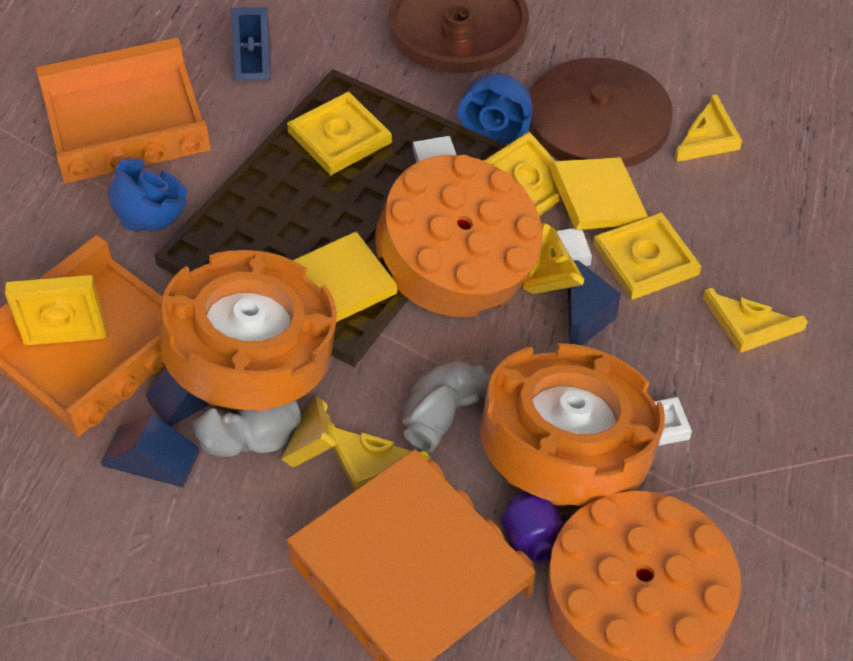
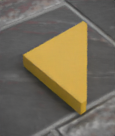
[675,94,742,162]
[523,223,585,294]
[702,288,808,353]
[281,395,337,467]
[330,422,430,491]

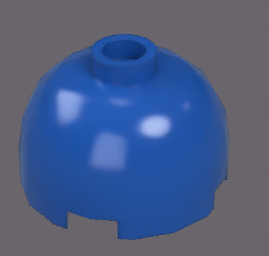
[457,73,533,144]
[108,158,188,232]

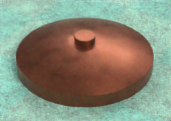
[389,0,529,73]
[529,58,673,168]

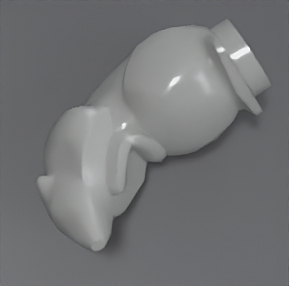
[402,360,491,453]
[193,401,301,457]

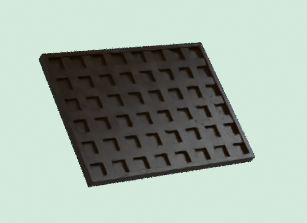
[154,69,507,367]

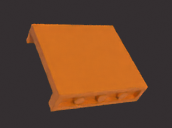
[36,37,211,184]
[0,235,165,437]
[286,449,536,661]

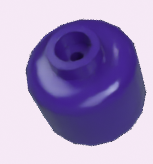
[501,492,564,562]

